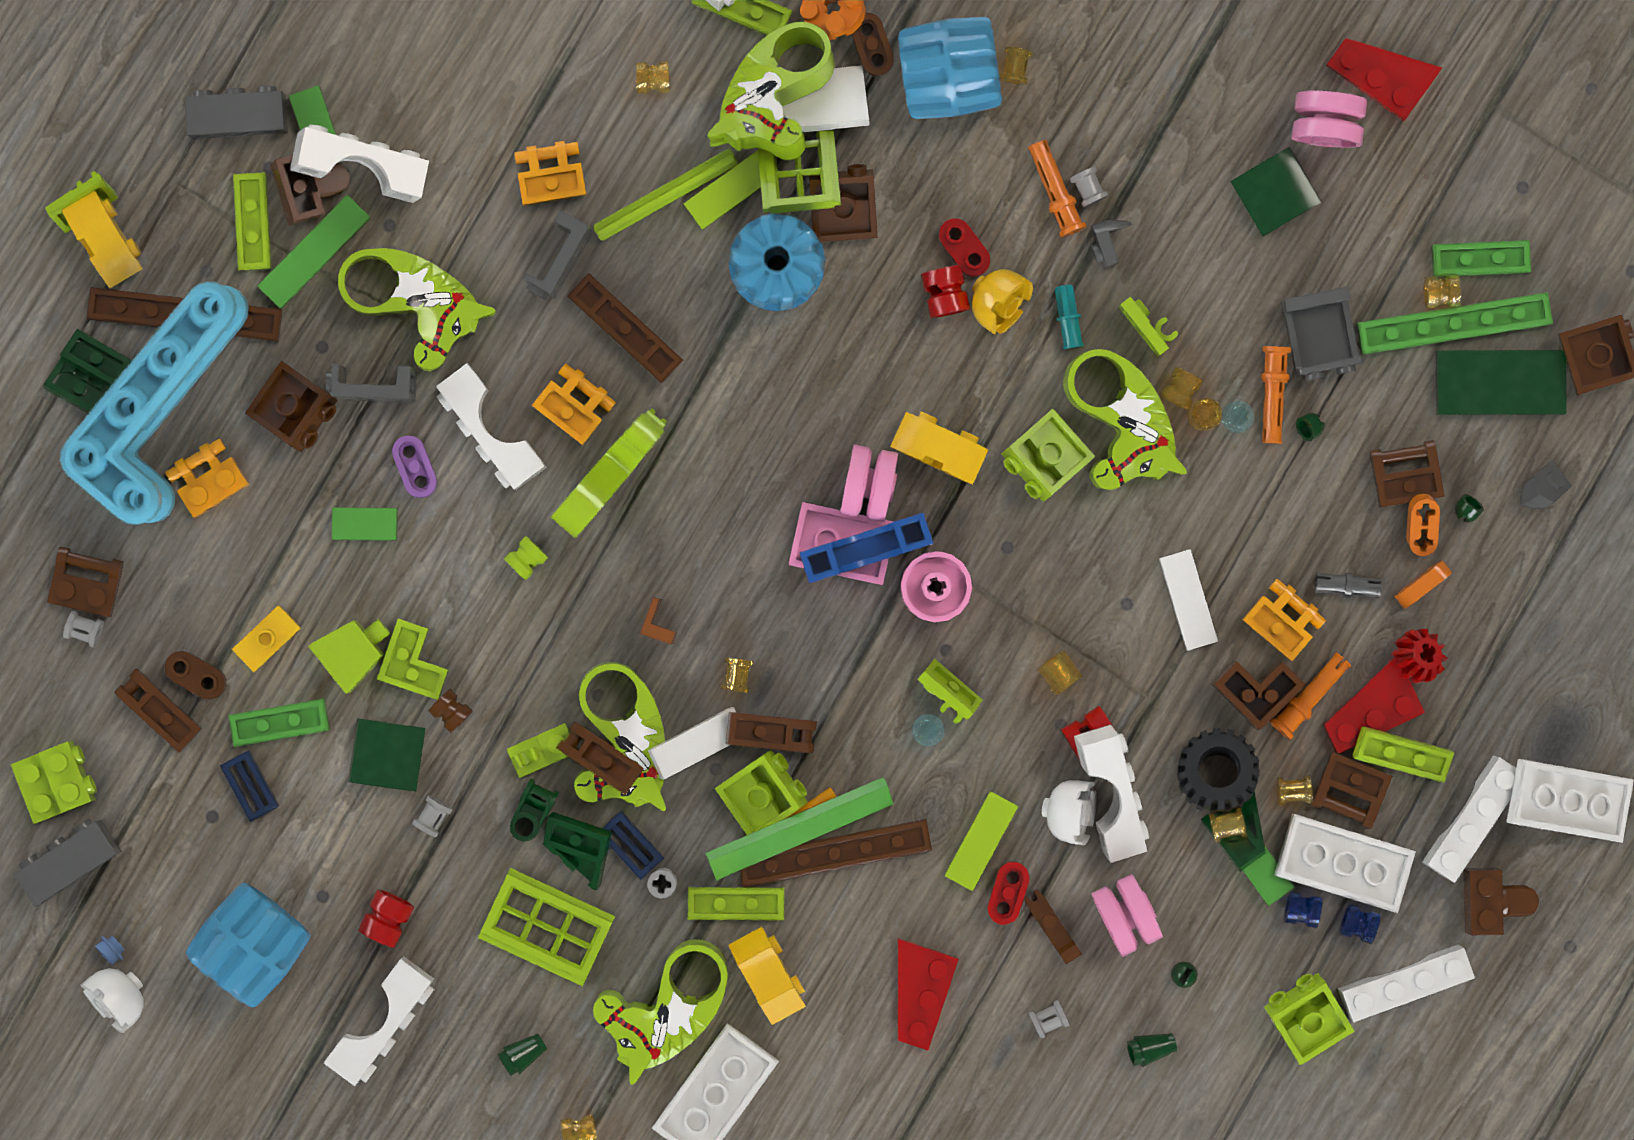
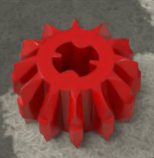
[1391,628,1448,684]

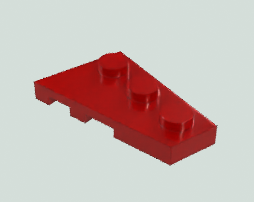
[1326,38,1442,121]
[1323,657,1425,754]
[898,938,959,1051]

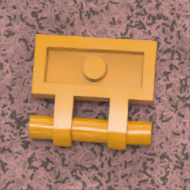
[514,141,587,206]
[532,363,617,445]
[165,438,250,518]
[1242,578,1326,661]

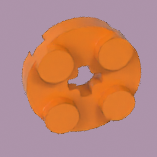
[800,0,866,40]

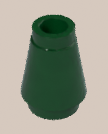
[497,1033,548,1076]
[1127,1033,1177,1067]

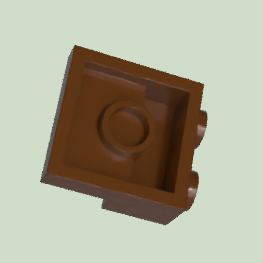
[809,164,878,242]
[1558,314,1634,395]
[245,361,338,453]

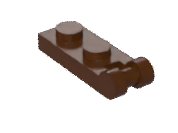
[114,668,203,752]
[725,712,817,753]
[556,721,644,795]

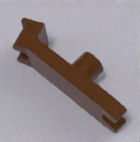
[1024,889,1082,964]

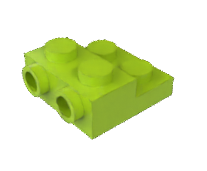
[1001,409,1095,502]
[10,741,97,824]
[715,749,808,835]
[1264,973,1355,1066]

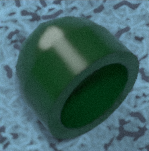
[1296,413,1325,441]
[1455,494,1484,523]
[1171,961,1198,988]

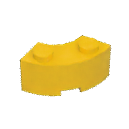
[62,190,143,288]
[890,411,988,485]
[728,926,806,1025]

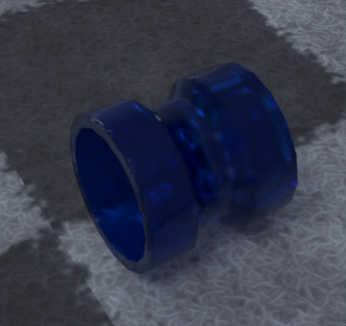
[1284,891,1323,929]
[1340,904,1381,944]

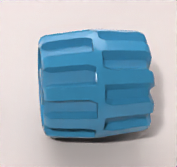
[898,17,1002,119]
[728,214,825,312]
[186,883,311,1007]

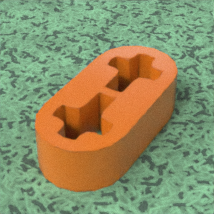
[1406,493,1440,556]
[1394,560,1452,609]

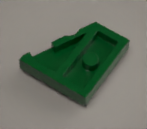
[1201,791,1266,872]
[543,812,612,890]

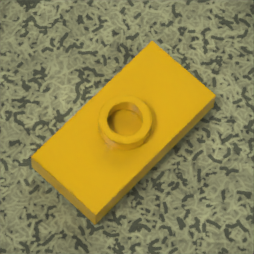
[232,605,302,673]

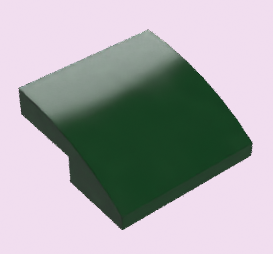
[1230,147,1322,236]
[43,329,133,414]
[348,718,426,792]

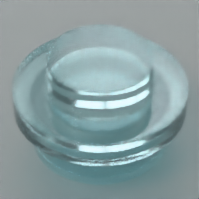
[1221,401,1254,433]
[912,714,944,746]

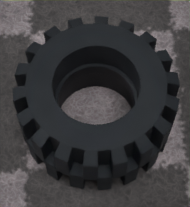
[1177,728,1260,815]

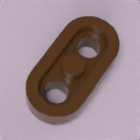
[851,12,894,77]
[165,651,227,699]

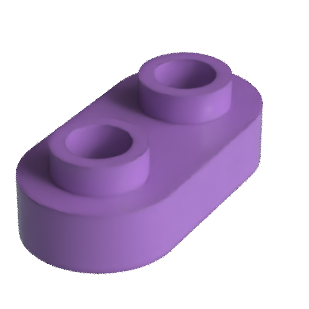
[392,435,438,498]

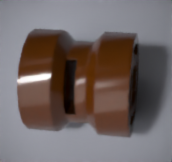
[428,688,473,733]

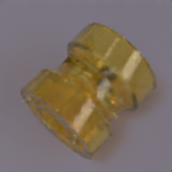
[636,61,670,94]
[1423,275,1461,309]
[1160,367,1203,410]
[1187,398,1222,431]
[561,1115,597,1140]

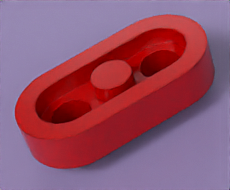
[939,218,990,277]
[987,861,1030,925]

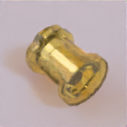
[999,46,1033,85]
[720,657,753,693]
[1277,775,1313,806]
[1209,808,1247,843]

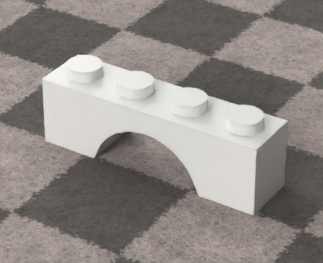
[290,125,429,203]
[436,363,547,490]
[1074,725,1149,863]
[1422,756,1516,883]
[1337,945,1475,1023]
[324,956,435,1086]

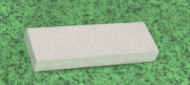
[1159,549,1218,651]
[648,707,736,780]

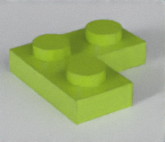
[377,618,449,700]

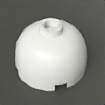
[1042,780,1097,845]
[81,968,144,1033]

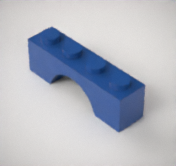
[799,513,933,584]

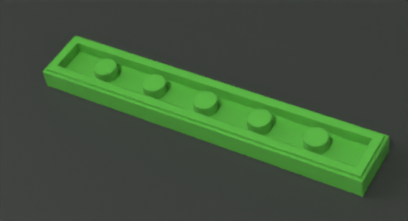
[1356,292,1553,355]
[705,777,893,880]

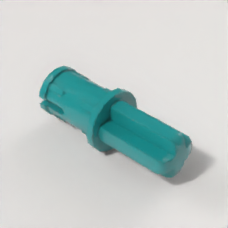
[1055,284,1084,350]

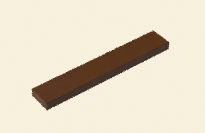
[86,287,283,342]
[740,819,932,887]

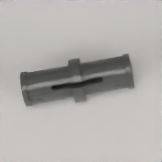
[1314,572,1382,598]

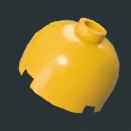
[971,269,1033,335]

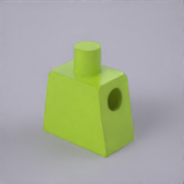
[308,618,390,694]

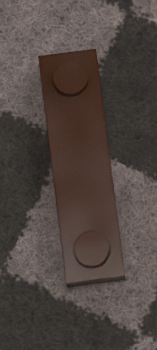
[567,273,684,384]

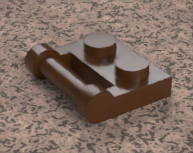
[1370,440,1445,508]
[47,546,124,617]
[1310,752,1393,829]

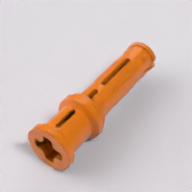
[1028,140,1087,238]
[1261,346,1291,444]
[1269,653,1351,741]

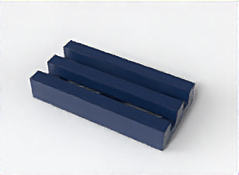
[220,750,280,822]
[603,811,665,880]

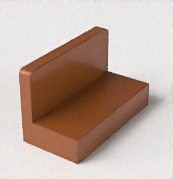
[640,597,677,645]

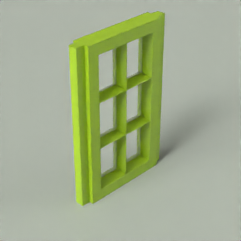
[758,129,841,214]
[478,868,615,987]

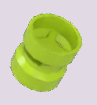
[503,536,549,580]

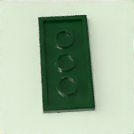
[1436,350,1566,415]

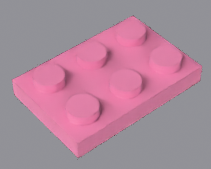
[789,502,893,585]

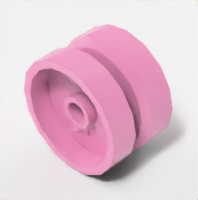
[1291,91,1367,148]
[840,444,898,522]
[900,551,972,622]
[1091,874,1163,957]

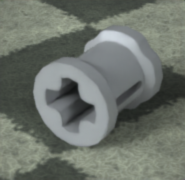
[1070,167,1109,208]
[63,611,104,648]
[412,795,453,837]
[647,868,677,899]
[1029,999,1070,1039]

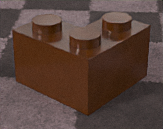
[1210,661,1306,730]

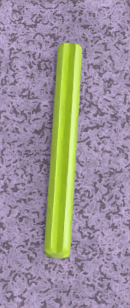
[593,149,738,241]

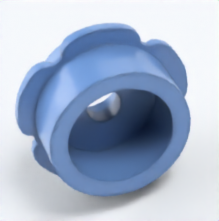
[95,936,125,965]

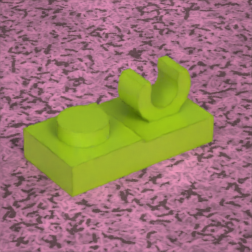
[45,171,118,234]
[1118,296,1178,357]
[917,658,983,724]
[507,723,578,778]

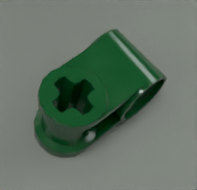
[510,778,560,842]

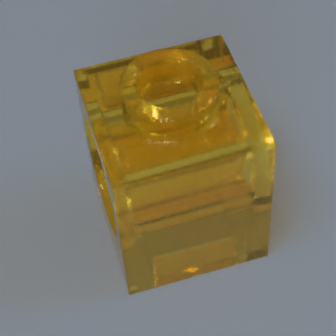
[1036,650,1083,695]

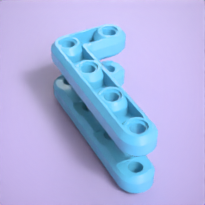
[60,282,249,524]

